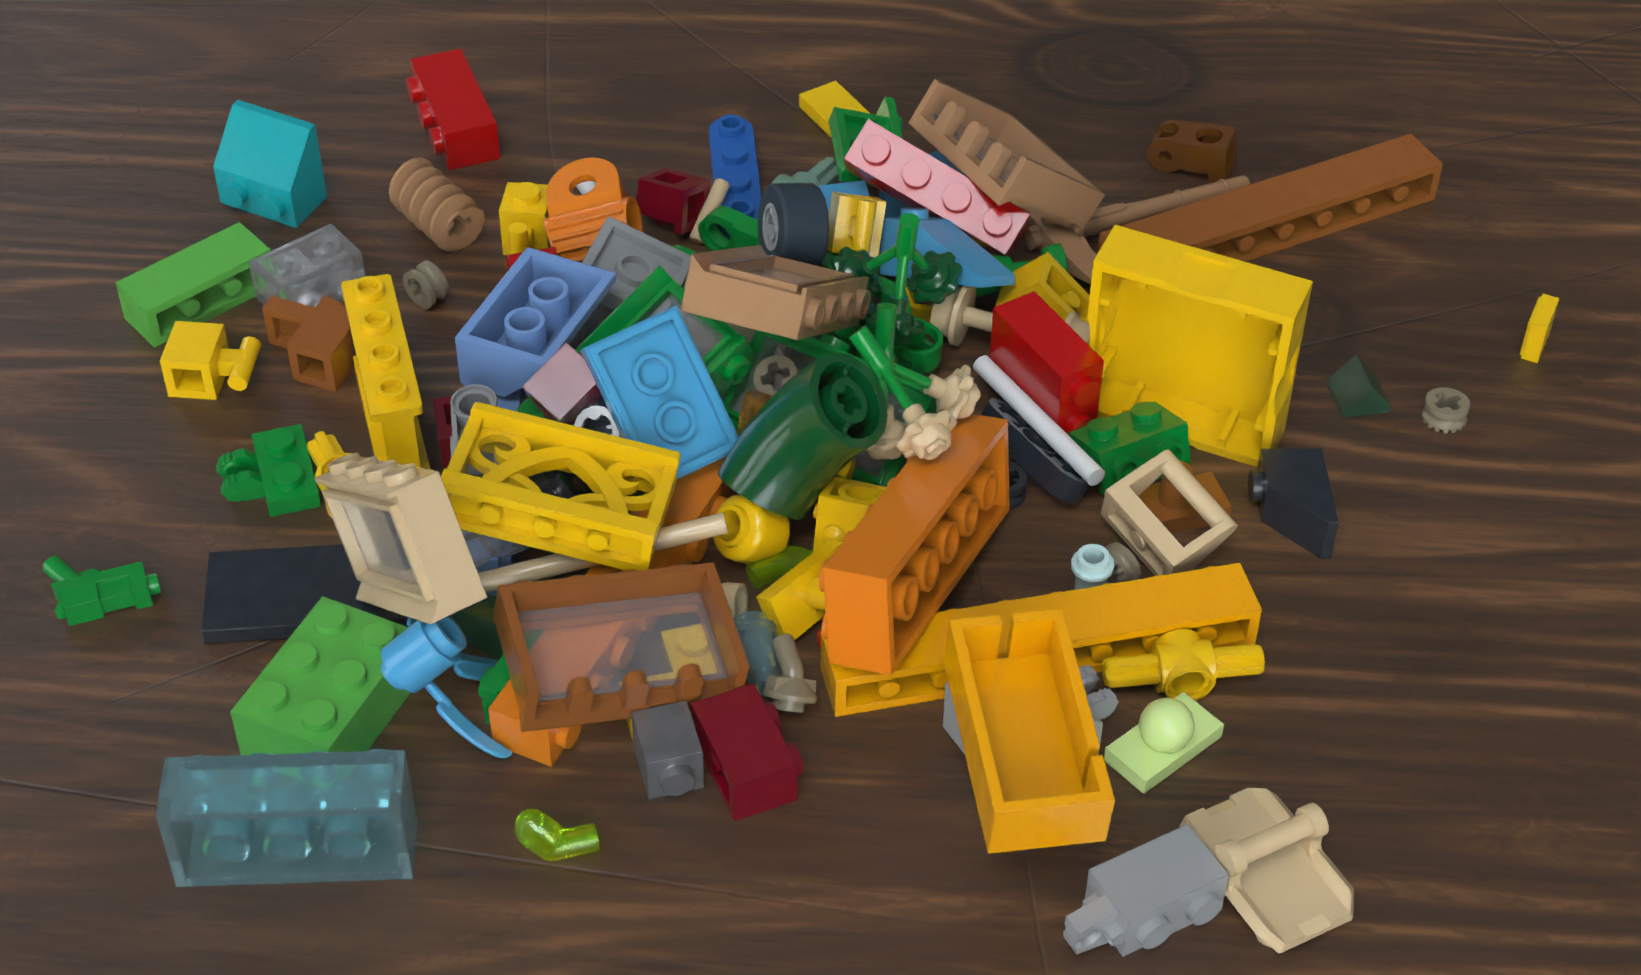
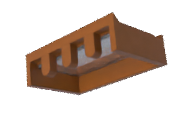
[492,562,750,732]

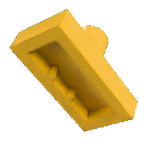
[756,540,843,640]

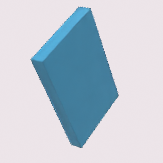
[580,305,739,479]

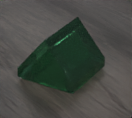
[1327,355,1391,417]

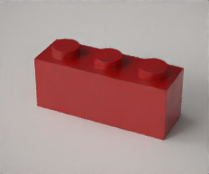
[406,48,500,170]

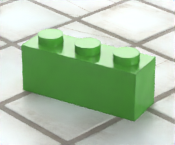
[115,222,277,348]

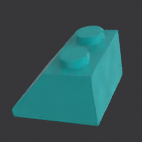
[213,100,327,228]

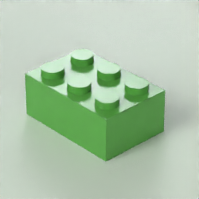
[230,596,411,792]

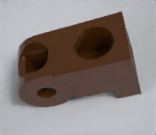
[1146,120,1237,184]

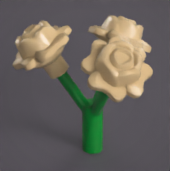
[849,325,981,460]

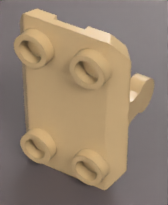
[1179,788,1354,953]

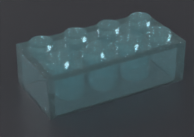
[156,749,417,887]

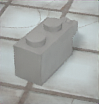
[1063,824,1229,957]

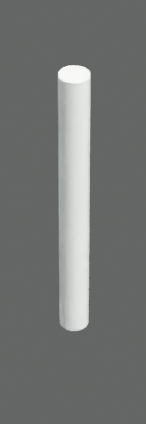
[973,355,1105,486]

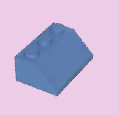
[455,247,617,397]

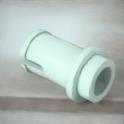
[1071,544,1114,590]

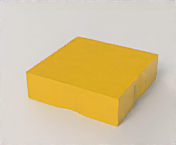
[1087,225,1313,467]

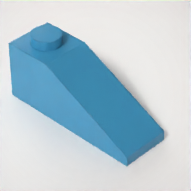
[880,208,1015,288]

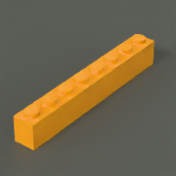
[820,563,1262,717]

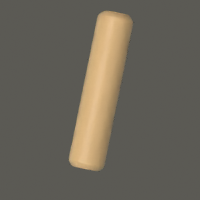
[690,178,730,244]

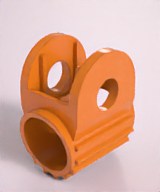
[543,158,644,263]

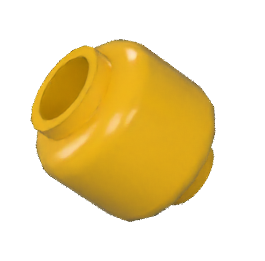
[713,494,790,565]

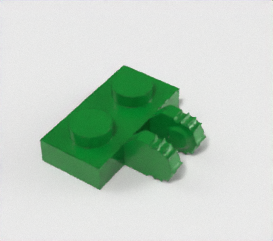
[216,424,321,517]

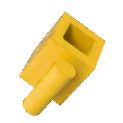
[499,182,551,255]
[827,191,886,258]
[160,321,261,400]

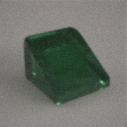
[452,595,504,659]

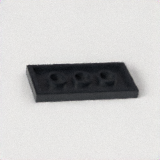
[201,541,411,644]

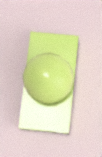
[1104,692,1224,794]

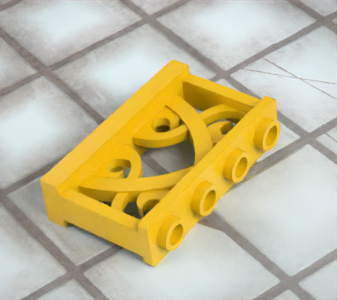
[341,274,431,470]
[441,402,681,570]

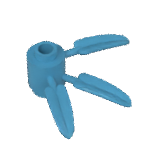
[380,616,513,758]

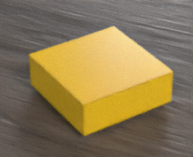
[1520,294,1559,363]

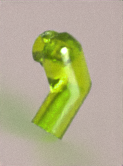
[746,546,814,588]

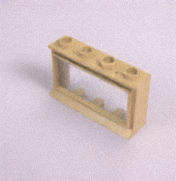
[314,453,487,624]

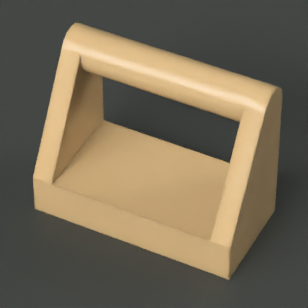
[1100,449,1238,576]

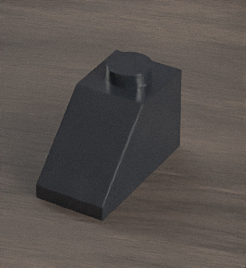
[1248,448,1339,559]

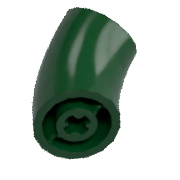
[717,352,888,520]

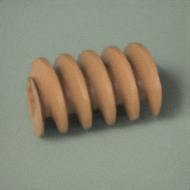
[389,157,485,251]

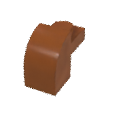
[262,295,356,392]

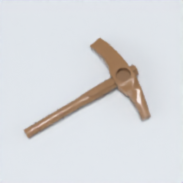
[1016,175,1250,284]

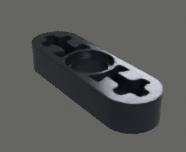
[980,398,1089,504]

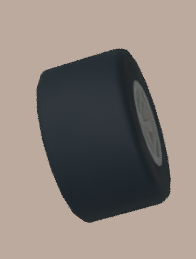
[757,183,830,266]

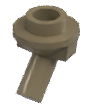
[762,634,817,713]

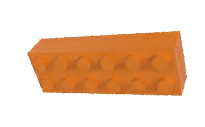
[819,414,1010,675]

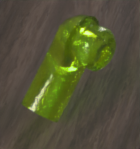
[515,808,600,862]

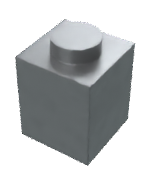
[631,701,704,799]

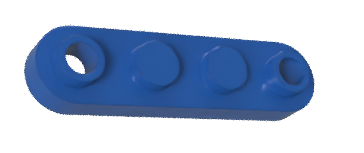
[709,115,761,239]

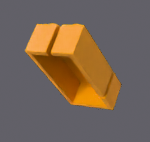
[944,608,1115,854]

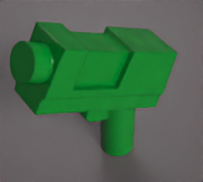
[43,555,161,626]

